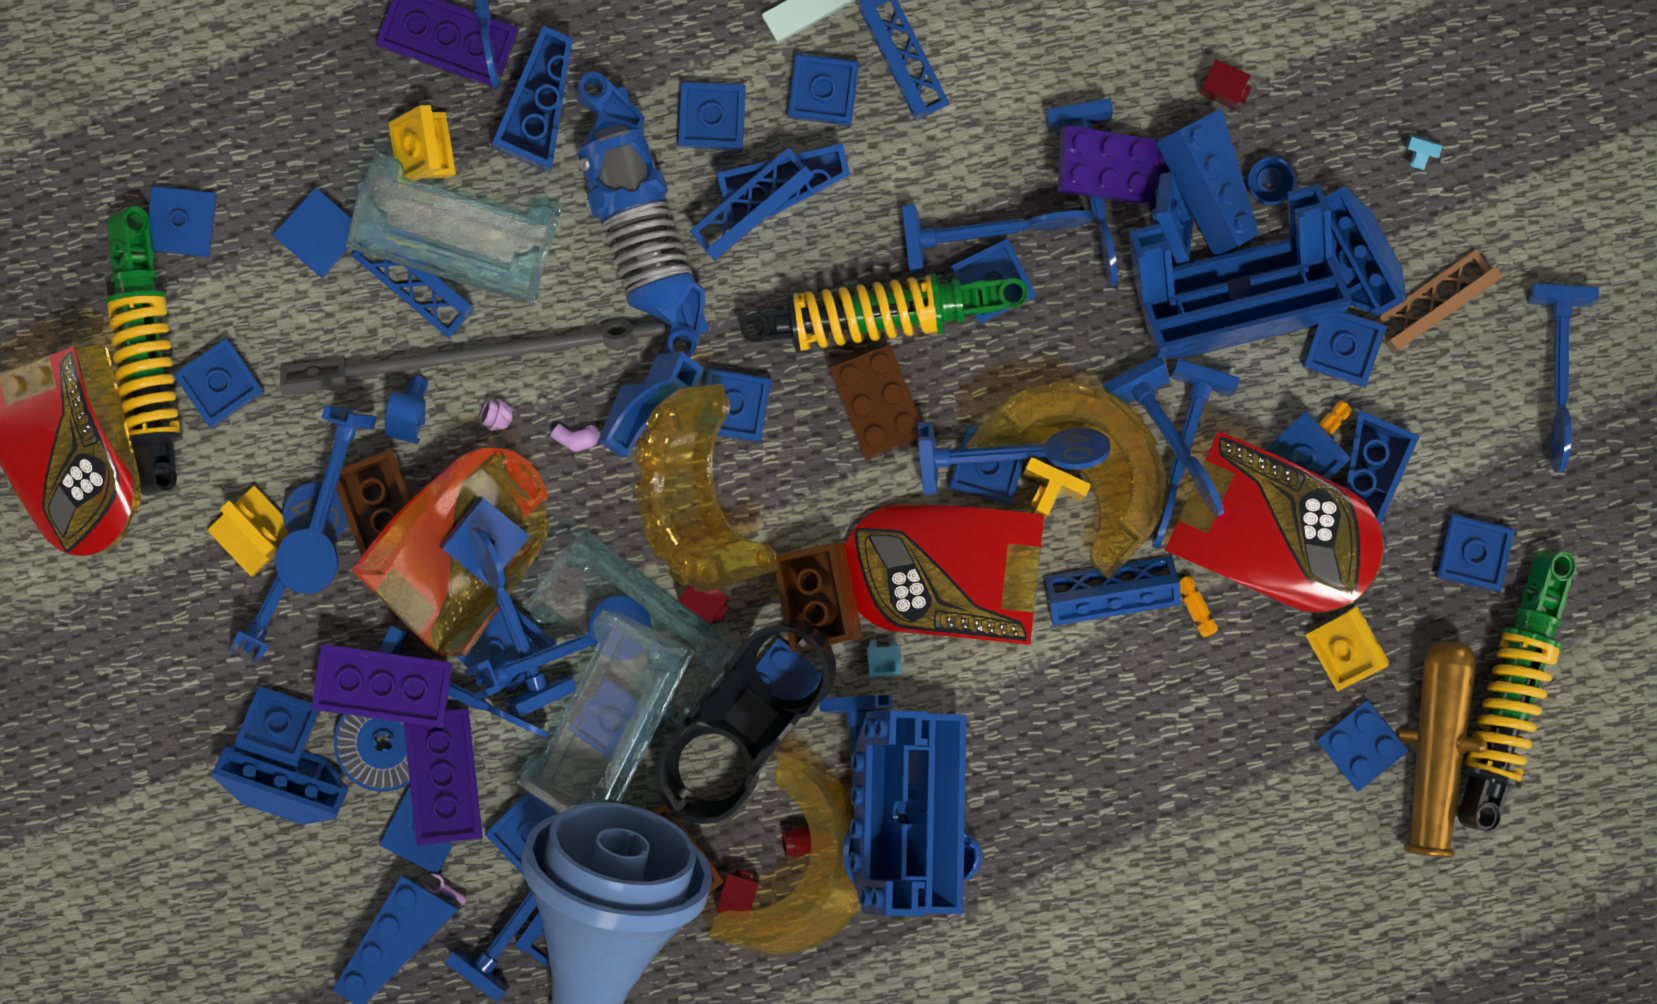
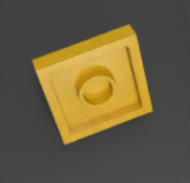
[388,105,456,185]
[1022,457,1091,520]
[207,486,289,577]
[1305,606,1390,692]

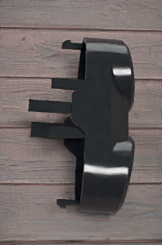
[656,619,836,824]

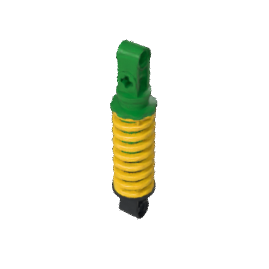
[105,206,183,496]
[740,273,1028,353]
[1458,550,1576,832]

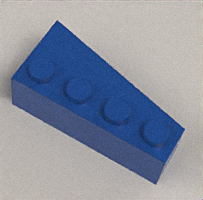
[492,25,573,174]
[1156,108,1259,257]
[717,143,850,229]
[1336,410,1420,556]
[332,875,462,1004]

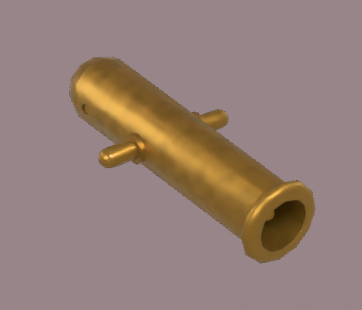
[1397,641,1487,858]

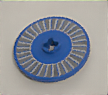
[334,714,410,792]

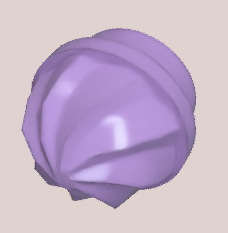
[480,399,512,431]

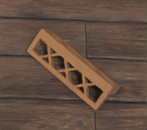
[1373,249,1503,354]

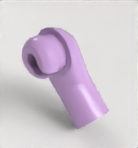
[550,424,600,452]

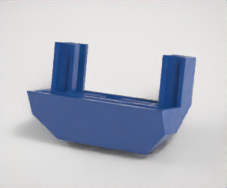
[1129,184,1352,358]
[849,710,967,916]

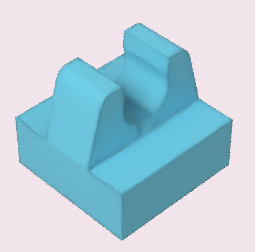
[1406,134,1443,170]
[867,638,901,677]

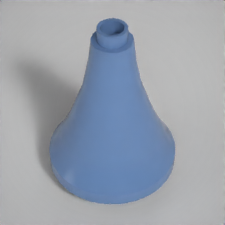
[521,802,712,1004]

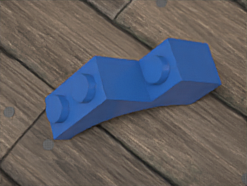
[598,351,704,457]

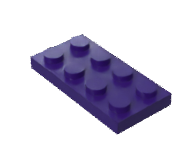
[376,0,519,90]
[1057,126,1171,206]
[311,644,453,728]
[403,708,483,847]

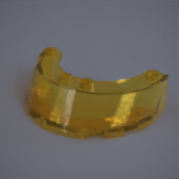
[965,382,1166,579]
[635,384,778,591]
[708,752,861,955]

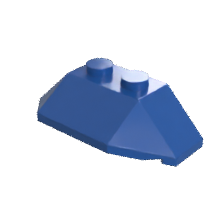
[1325,186,1407,316]
[212,745,348,825]

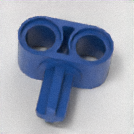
[385,375,428,444]

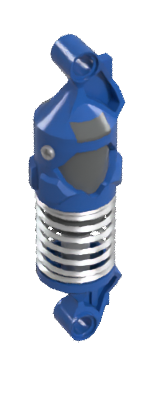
[576,72,709,358]

